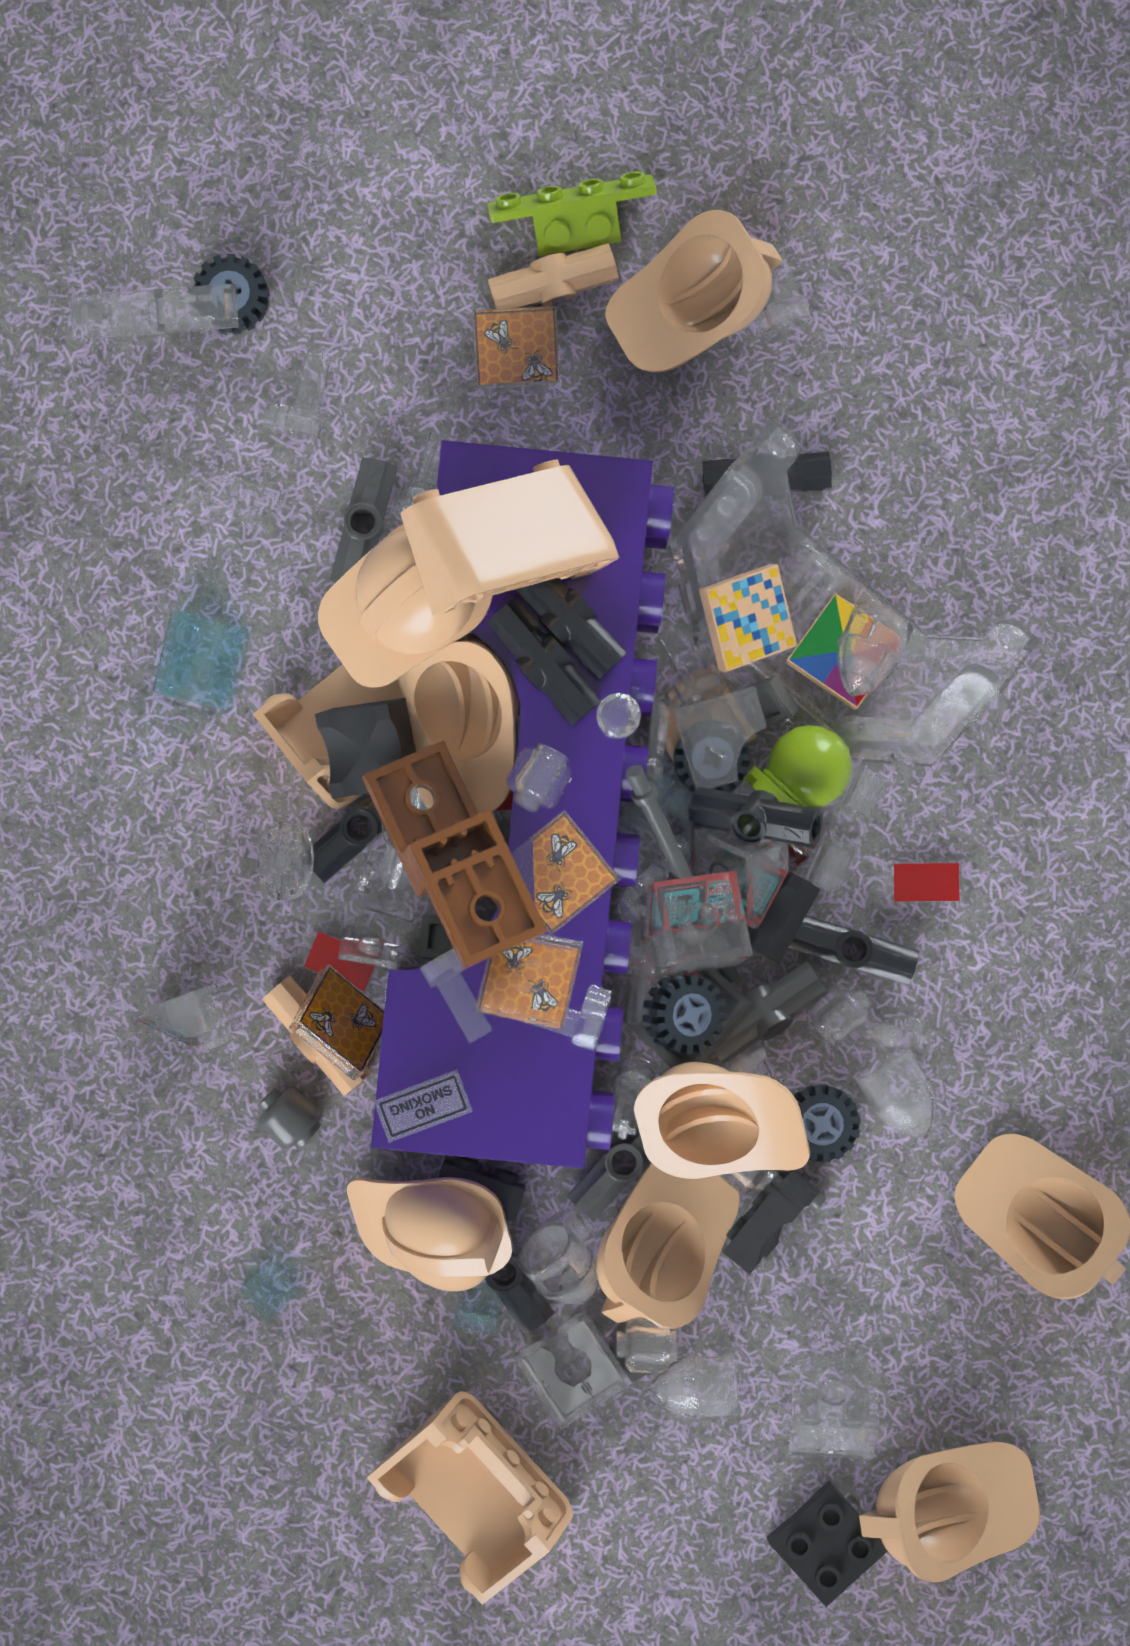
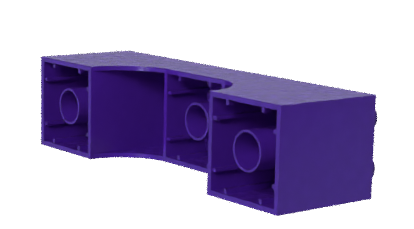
[371,440,674,1169]

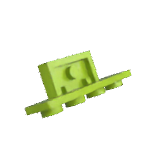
[487,171,657,256]

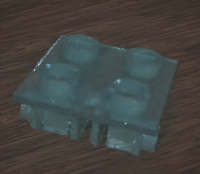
[152,609,251,712]

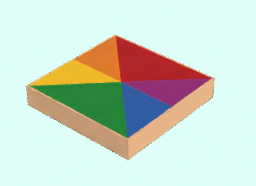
[786,593,905,711]

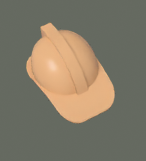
[605,210,783,373]
[318,524,493,688]
[399,633,520,814]
[634,1062,810,1179]
[954,1134,1130,1299]
[596,1162,740,1329]
[347,1177,513,1291]
[859,1441,1040,1582]

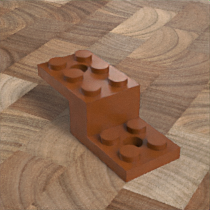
[362,740,547,970]

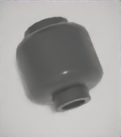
[257,1086,321,1150]

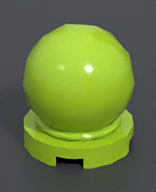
[743,725,852,808]

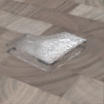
[672,686,767,790]

